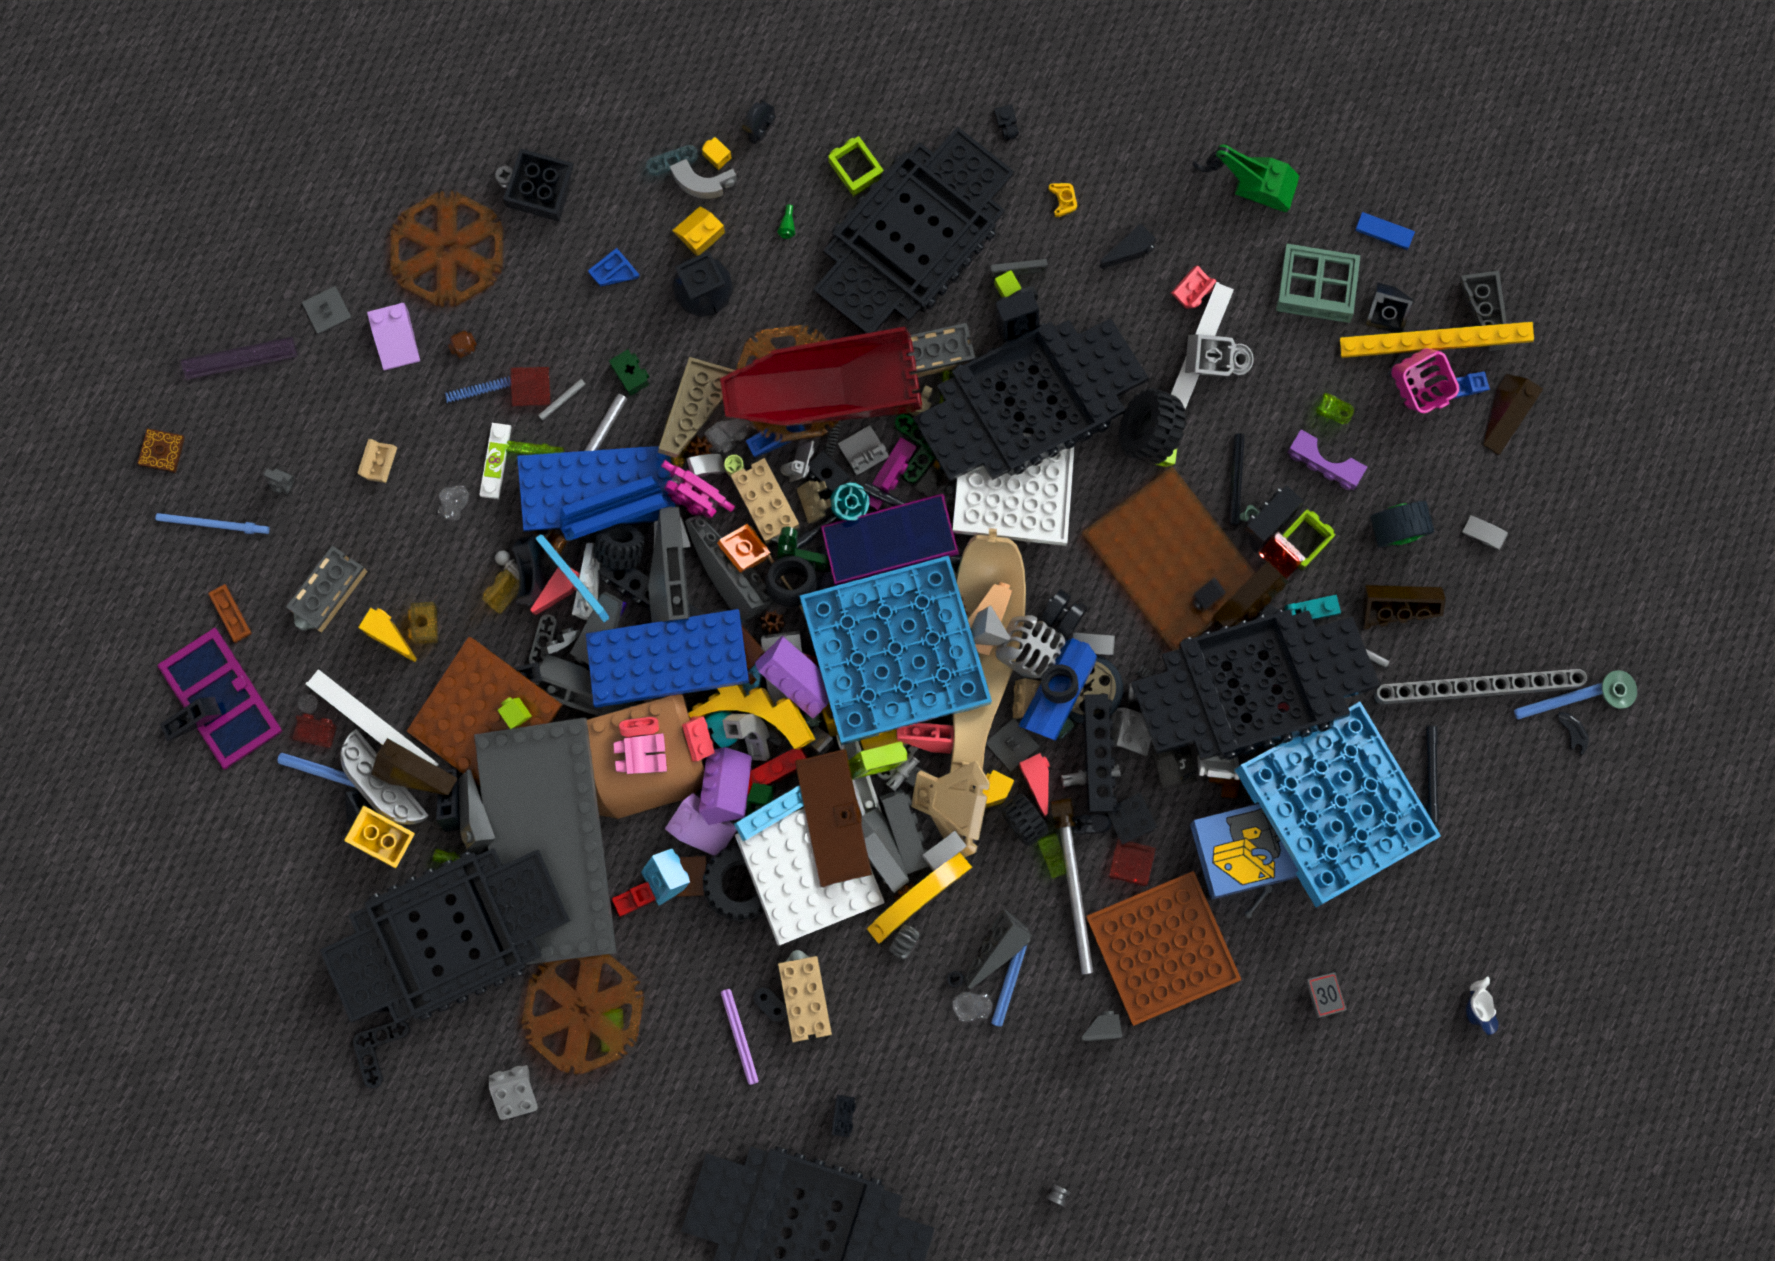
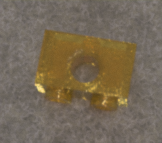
[408,602,438,644]

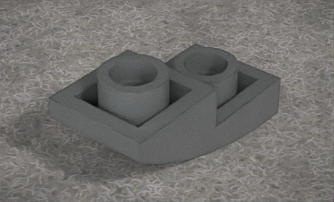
[541,627,581,655]

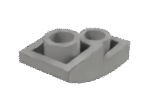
[687,454,726,477]
[1463,515,1508,550]
[1073,632,1115,655]
[922,831,967,872]

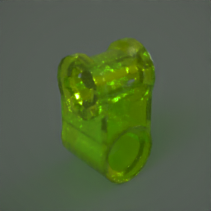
[1315,393,1354,424]

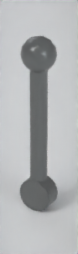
[1245,885,1273,919]

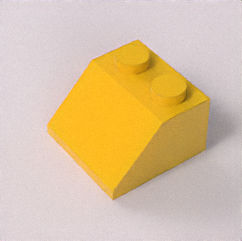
[673,206,725,256]

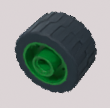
[1370,501,1435,547]

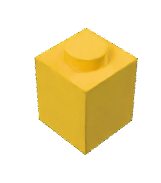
[702,137,732,170]

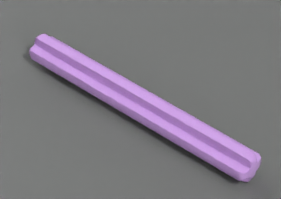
[721,989,759,1085]

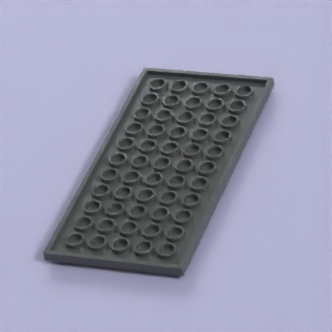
[474,718,617,965]

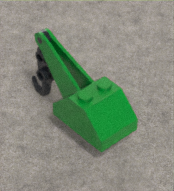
[1192,144,1300,213]

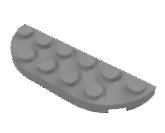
[340,729,429,825]

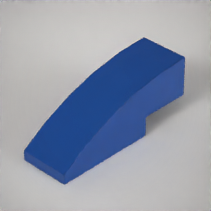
[746,424,808,457]

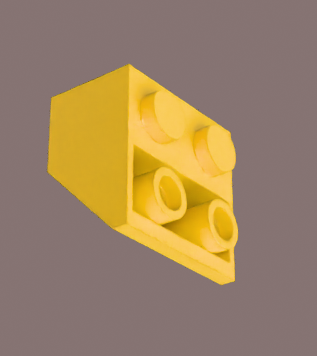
[982,770,1014,808]

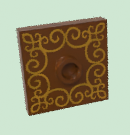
[137,428,185,473]

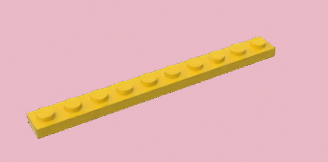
[1340,322,1534,358]

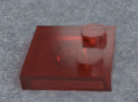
[511,367,550,406]
[1258,532,1305,579]
[1109,839,1156,887]

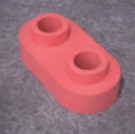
[619,717,659,738]

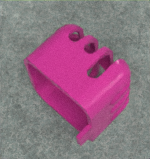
[1391,348,1459,413]

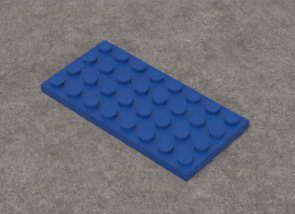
[517,446,675,532]
[586,609,749,708]

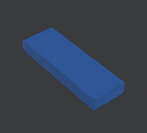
[1355,212,1415,250]

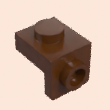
[1209,777,1240,799]

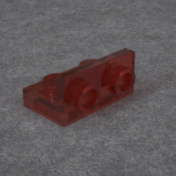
[293,713,337,749]

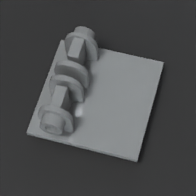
[838,425,889,475]
[780,441,814,482]

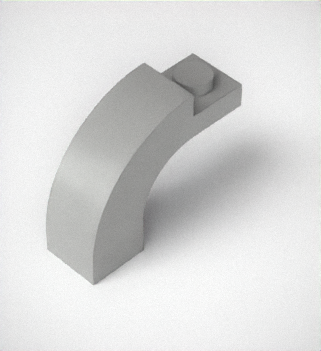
[670,159,737,199]
[722,714,770,761]

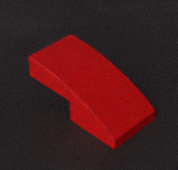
[612,882,656,917]

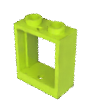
[828,136,884,197]
[1274,509,1335,571]
[848,742,907,780]

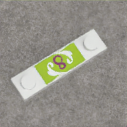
[480,423,512,499]

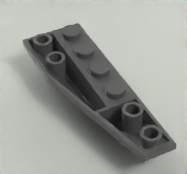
[648,507,690,623]
[685,515,774,622]
[535,654,640,716]

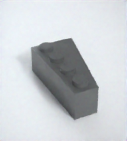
[1459,271,1509,351]
[879,789,929,874]

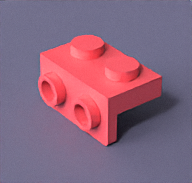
[1171,266,1217,309]
[682,716,715,761]

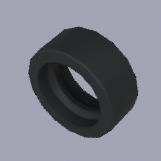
[1041,664,1079,703]

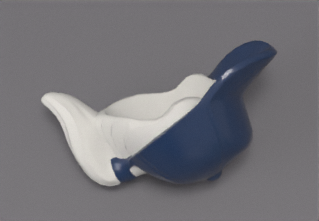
[1466,976,1499,1035]

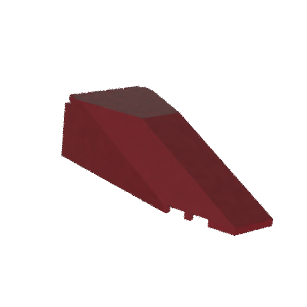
[720,327,922,426]

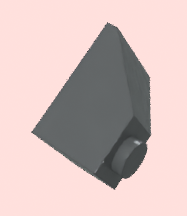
[1080,1011,1122,1042]

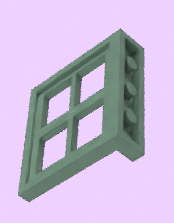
[1276,244,1360,323]

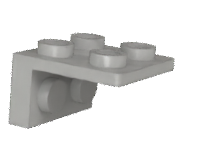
[1110,708,1151,756]

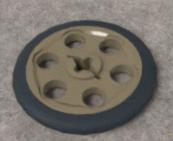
[1068,655,1123,723]

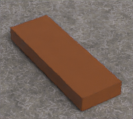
[208,584,252,643]

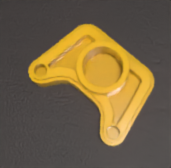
[1048,183,1077,217]

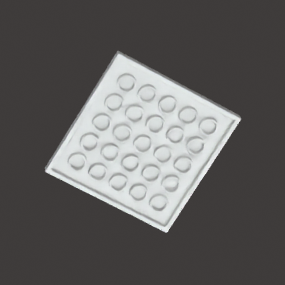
[952,433,1074,546]
[735,808,885,946]

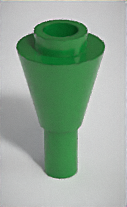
[777,204,796,239]

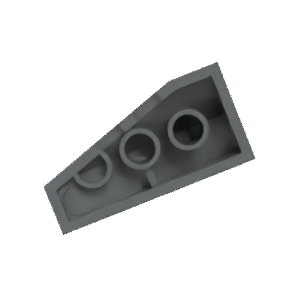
[458,770,495,856]
[861,807,909,893]
[964,909,1032,989]

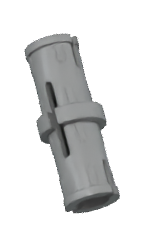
[886,754,920,791]

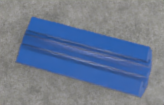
[560,476,670,540]
[1019,638,1097,741]

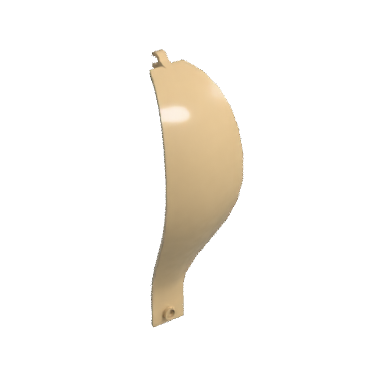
[950,528,1026,773]

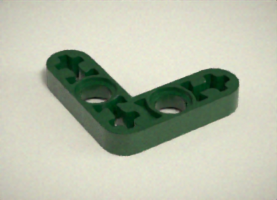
[895,414,935,484]
[778,526,831,572]

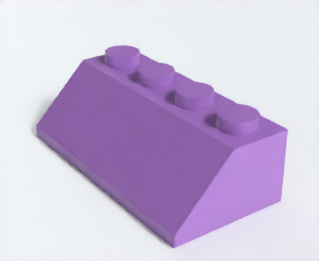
[755,635,829,719]
[699,747,752,825]

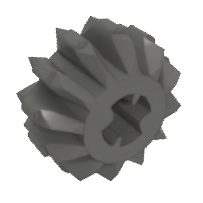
[889,924,919,959]

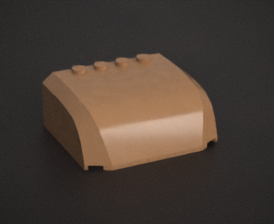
[587,694,705,819]

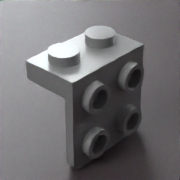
[489,1065,538,1120]

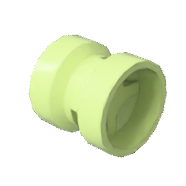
[724,455,744,476]

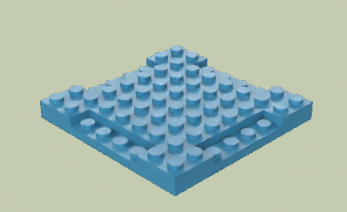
[800,556,992,746]
[1235,702,1441,907]

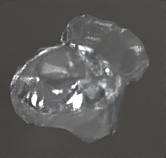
[438,485,469,521]
[953,992,993,1022]

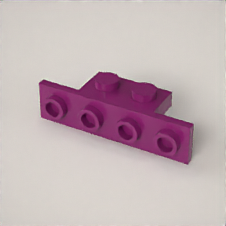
[866,437,917,510]

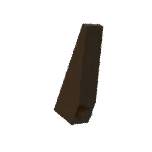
[1483,374,1543,455]
[371,738,458,795]

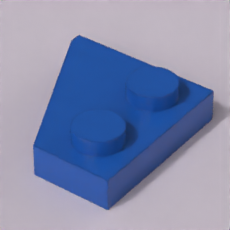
[588,248,640,287]

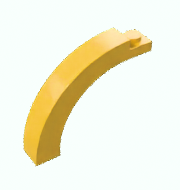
[867,853,972,943]

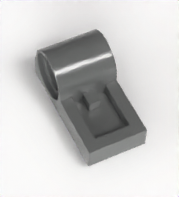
[263,469,294,495]

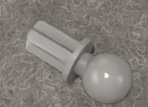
[495,551,519,580]

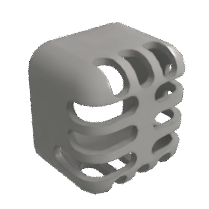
[995,615,1065,679]

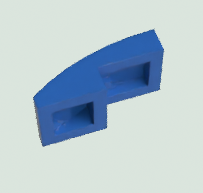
[1447,372,1489,399]

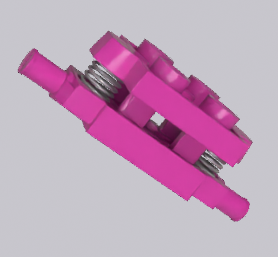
[661,460,735,518]

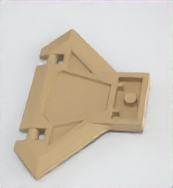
[911,760,990,858]

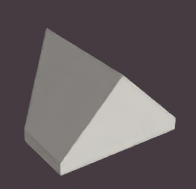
[971,605,1011,646]

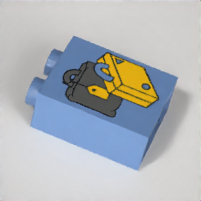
[1190,804,1298,900]

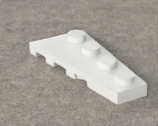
[572,543,600,621]

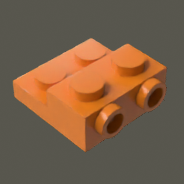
[717,524,770,573]

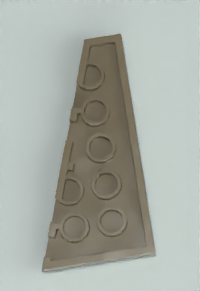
[658,357,735,458]

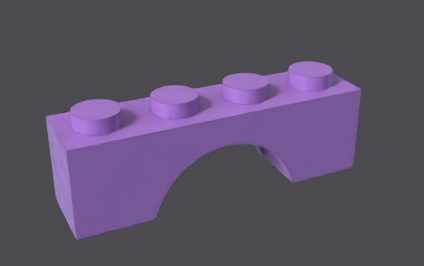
[1287,430,1367,490]

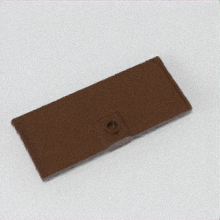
[795,749,872,888]

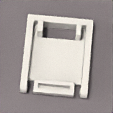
[1197,755,1239,780]

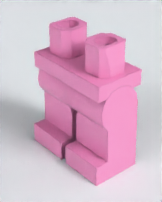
[614,733,667,774]

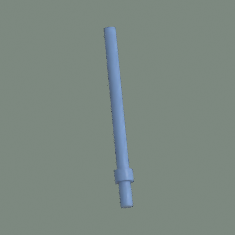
[156,513,270,534]

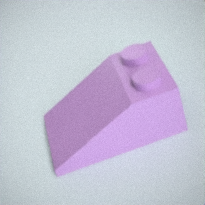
[367,303,420,371]
[665,793,737,855]

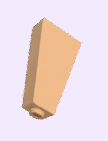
[968,581,1013,656]

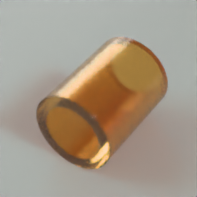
[550,534,568,555]

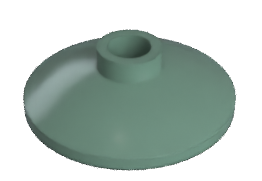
[1602,670,1637,709]

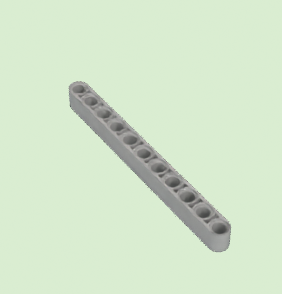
[1374,669,1587,704]

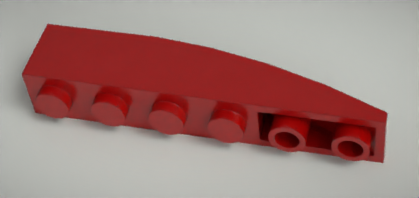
[700,747,808,799]

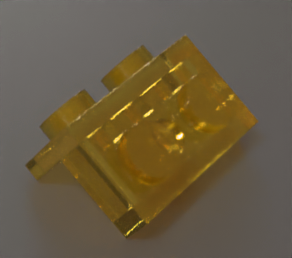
[482,569,519,614]

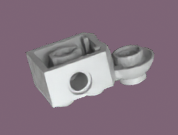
[1185,334,1254,376]

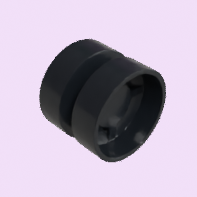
[1039,589,1088,641]

